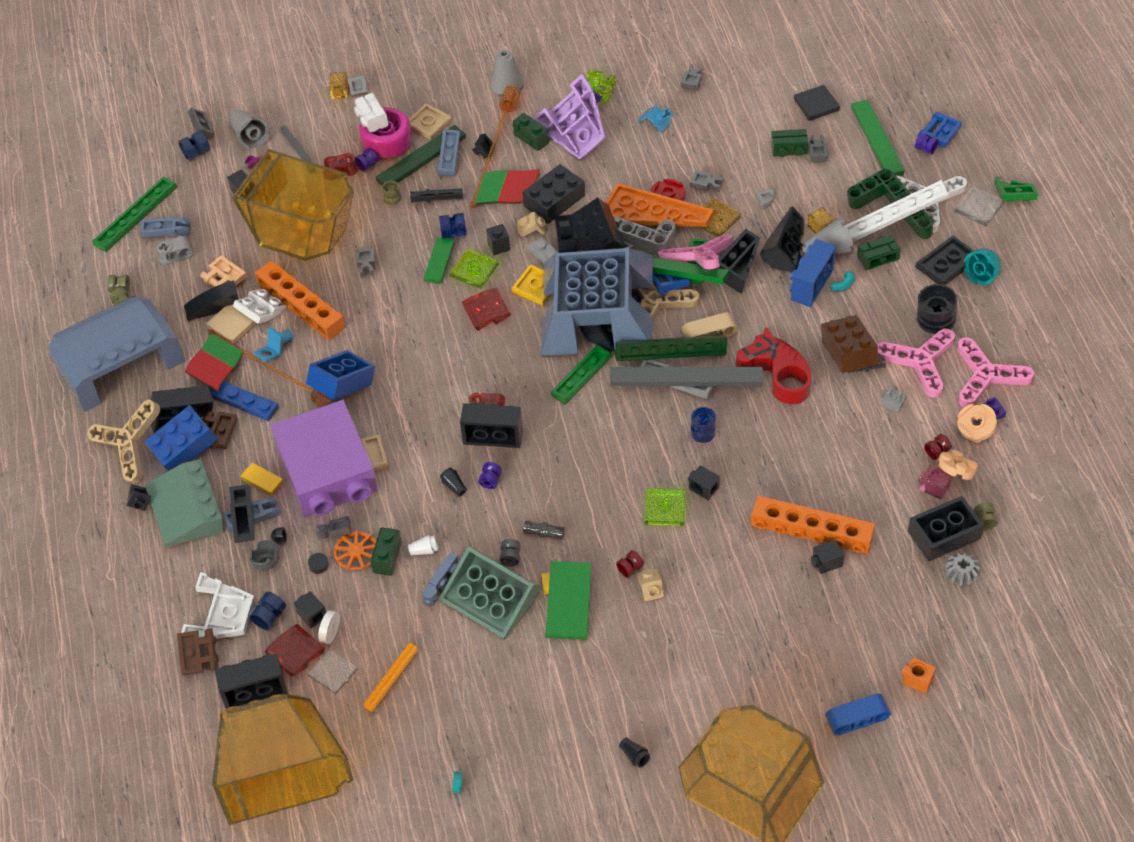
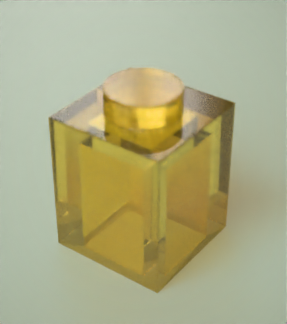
[329,72,349,99]
[807,207,836,234]

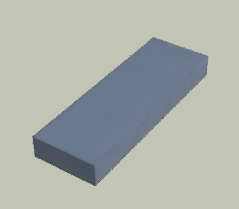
[438,129,460,177]

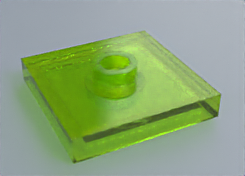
[449,248,499,289]
[644,488,685,526]

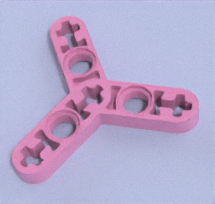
[657,235,734,269]
[877,329,955,398]
[957,337,1034,407]

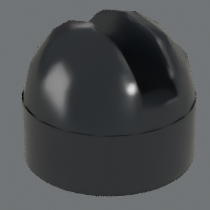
[271,527,287,543]

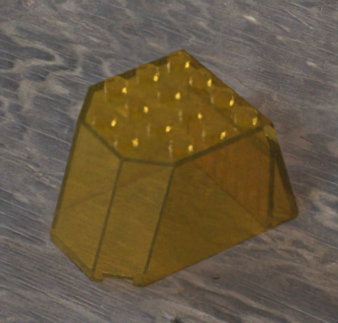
[232,149,354,261]
[212,694,354,825]
[678,704,824,842]

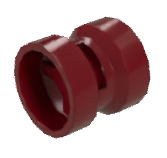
[924,434,952,460]
[616,550,644,578]

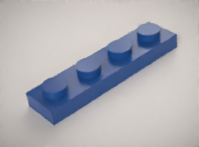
[208,381,279,421]

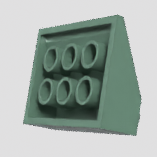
[145,459,223,547]
[439,546,542,639]

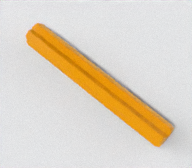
[363,643,418,712]

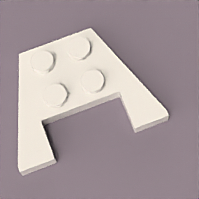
[181,572,255,639]

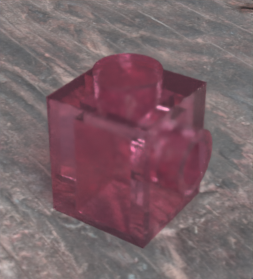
[918,465,952,500]

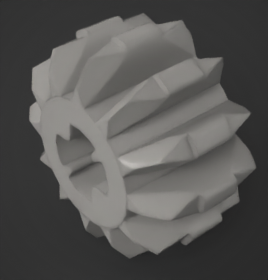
[945,552,981,587]

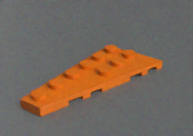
[605,183,714,227]

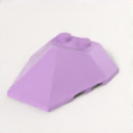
[533,74,606,160]

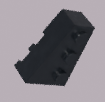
[717,229,760,294]
[149,385,214,433]

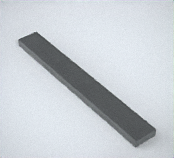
[610,367,763,386]

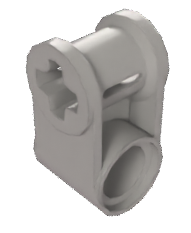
[156,236,193,265]

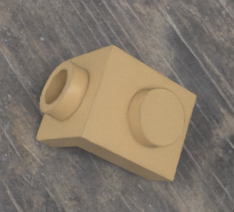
[517,212,546,237]
[636,569,664,601]

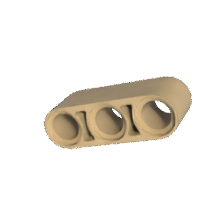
[681,312,738,337]

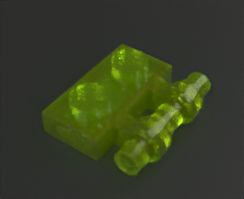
[585,69,616,103]

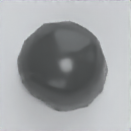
[250,540,280,570]

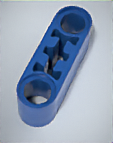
[825,694,891,735]

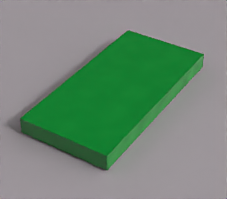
[545,561,591,640]

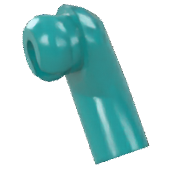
[830,271,855,292]

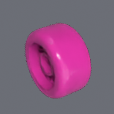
[359,107,412,159]

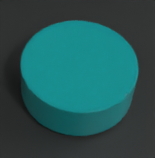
[452,771,463,794]

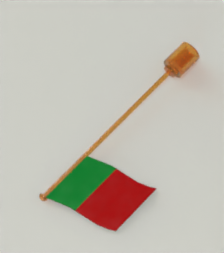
[470,86,540,207]
[185,330,332,407]

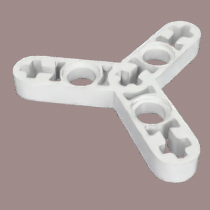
[897,176,967,233]

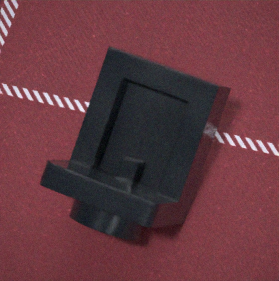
[126,484,151,511]

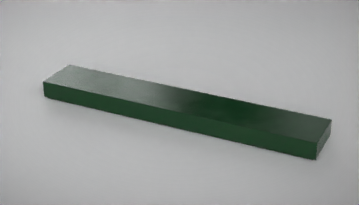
[376,125,466,185]
[615,335,727,361]

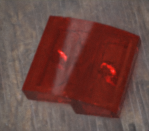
[462,288,511,331]
[264,624,325,677]

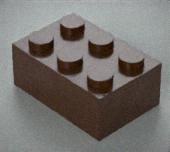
[821,315,878,373]

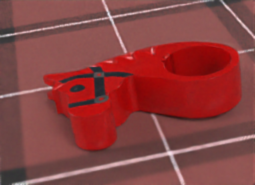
[736,327,811,404]

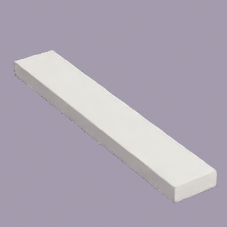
[843,180,950,242]

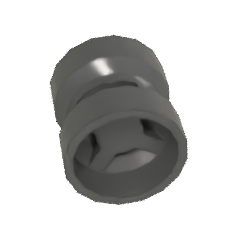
[500,539,521,567]

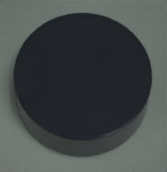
[308,553,329,574]

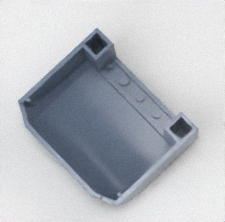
[47,296,185,412]

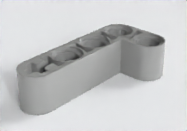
[613,216,675,256]

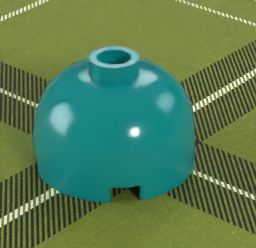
[964,248,1002,286]

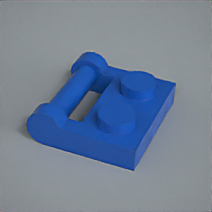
[917,112,962,148]
[653,273,689,295]

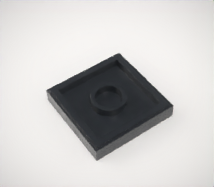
[794,85,840,121]

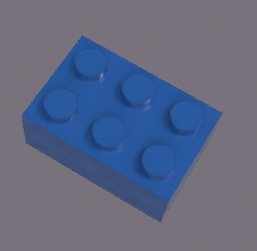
[789,239,836,307]
[306,350,375,400]
[144,405,218,471]

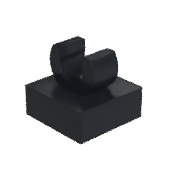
[472,133,494,159]

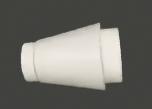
[408,535,439,556]

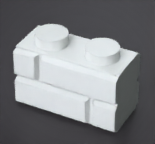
[354,93,388,132]

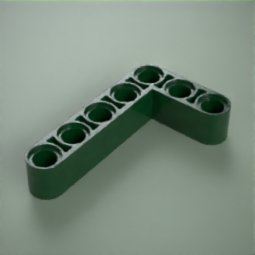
[847,169,933,239]

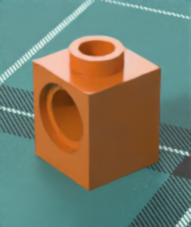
[901,657,936,694]

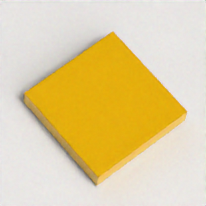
[511,264,551,306]

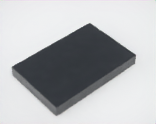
[915,236,974,285]

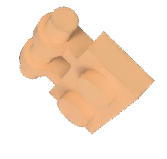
[200,255,247,287]

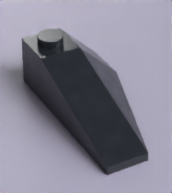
[760,206,804,272]
[579,289,641,351]

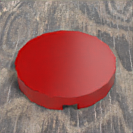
[651,179,686,201]

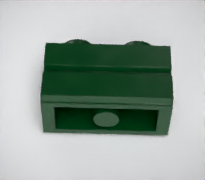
[513,113,550,151]
[771,129,808,157]
[857,235,900,270]
[370,527,402,576]

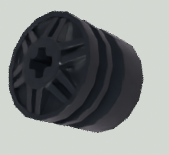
[917,284,957,334]

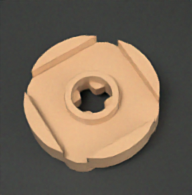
[957,404,997,443]
[937,450,978,480]

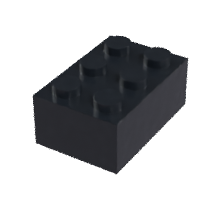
[522,164,585,224]
[569,197,625,251]
[460,403,523,448]
[908,496,984,562]
[215,653,288,711]

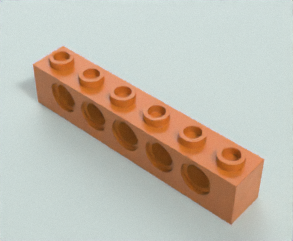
[255,261,345,340]
[751,495,875,554]

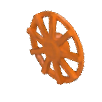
[334,530,376,571]

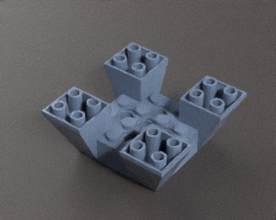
[541,248,653,356]

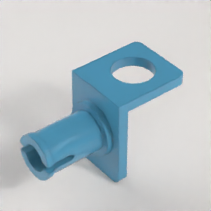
[637,105,673,132]
[254,327,294,362]

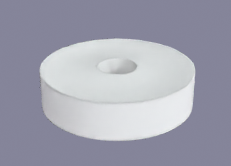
[318,610,340,644]

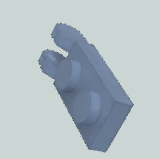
[140,217,191,237]
[223,497,281,532]
[423,552,458,606]

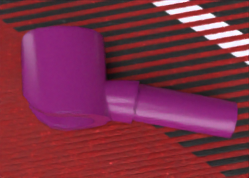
[245,155,269,169]

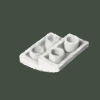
[233,289,287,324]

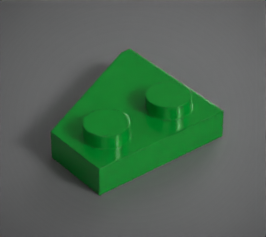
[994,177,1038,202]

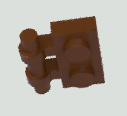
[202,411,238,449]
[177,629,219,675]

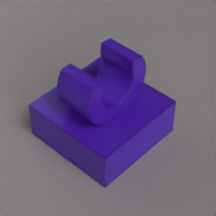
[980,397,1006,420]

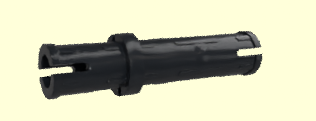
[410,188,463,203]

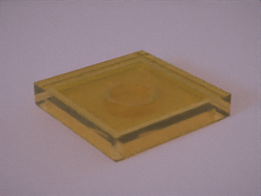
[701,197,741,237]

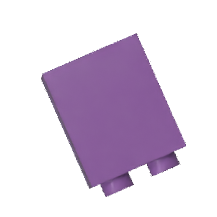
[270,400,378,517]

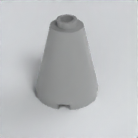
[490,50,523,97]
[230,109,270,149]
[802,218,854,255]

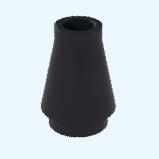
[440,467,467,497]
[619,737,650,768]

